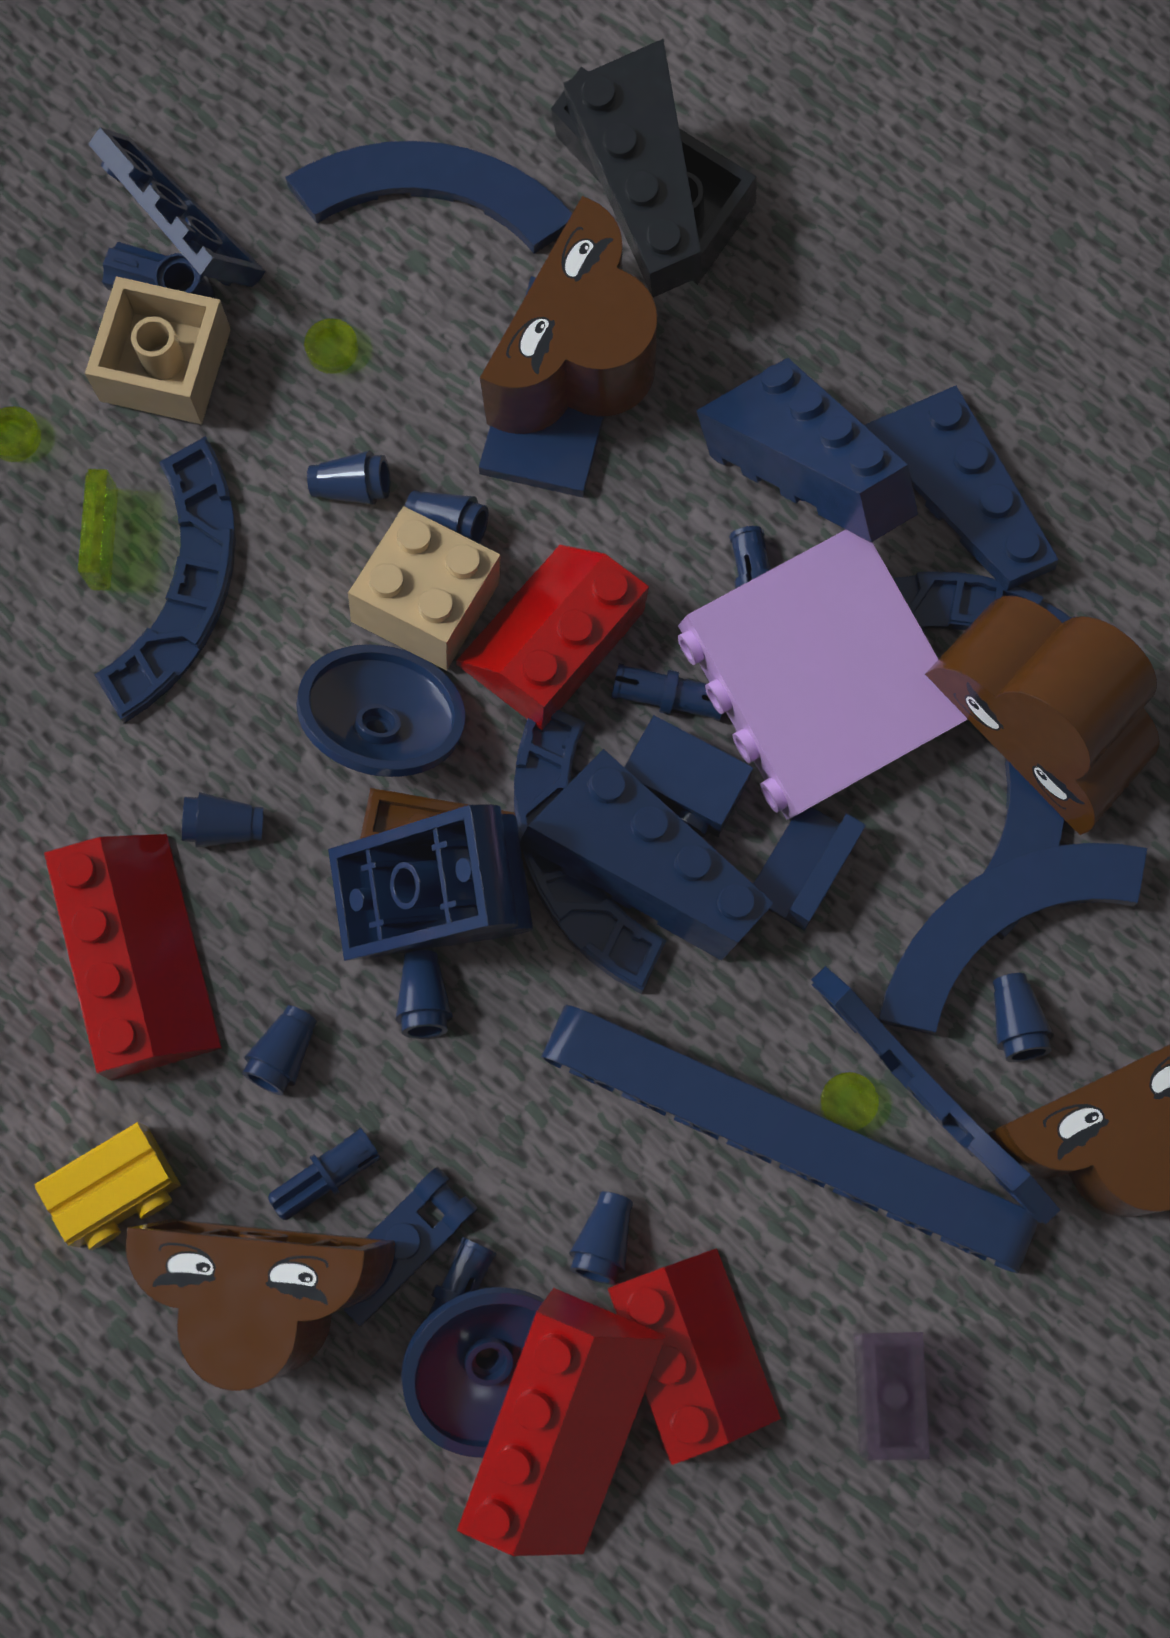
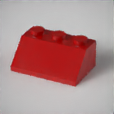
[456,545,649,730]
[607,1248,781,1465]

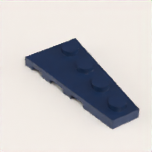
[88,127,266,287]
[864,386,1059,591]

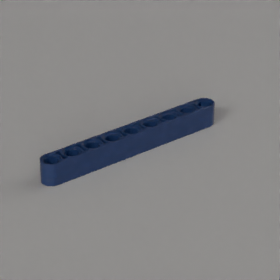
[541,1005,1039,1274]

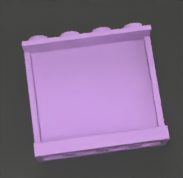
[678,530,968,820]

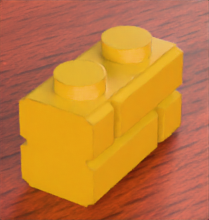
[34,1122,181,1251]

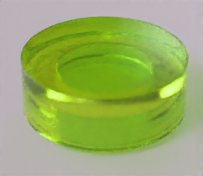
[304,318,359,374]
[0,406,41,462]
[819,1072,879,1131]

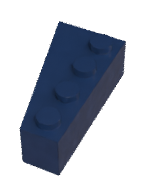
[696,357,918,542]
[520,749,774,961]

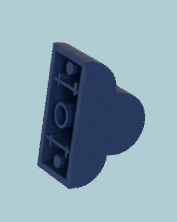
[328,804,534,961]

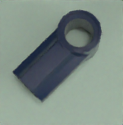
[102,242,215,298]

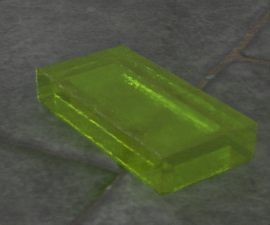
[78,469,118,590]

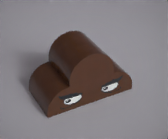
[480,196,657,434]
[925,596,1160,835]
[987,1044,1170,1217]
[126,1219,396,1391]

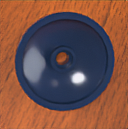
[296,644,465,777]
[401,1287,545,1458]

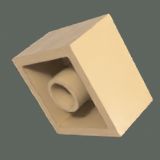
[85,276,231,425]
[348,506,501,671]

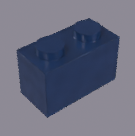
[624,715,753,837]

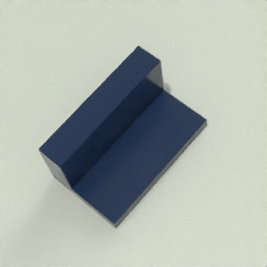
[753,807,866,931]

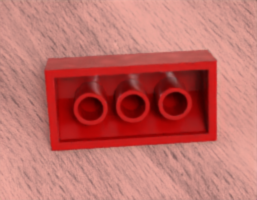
[44,834,222,1081]
[457,1287,666,1556]

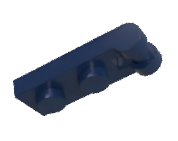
[343,1167,478,1327]

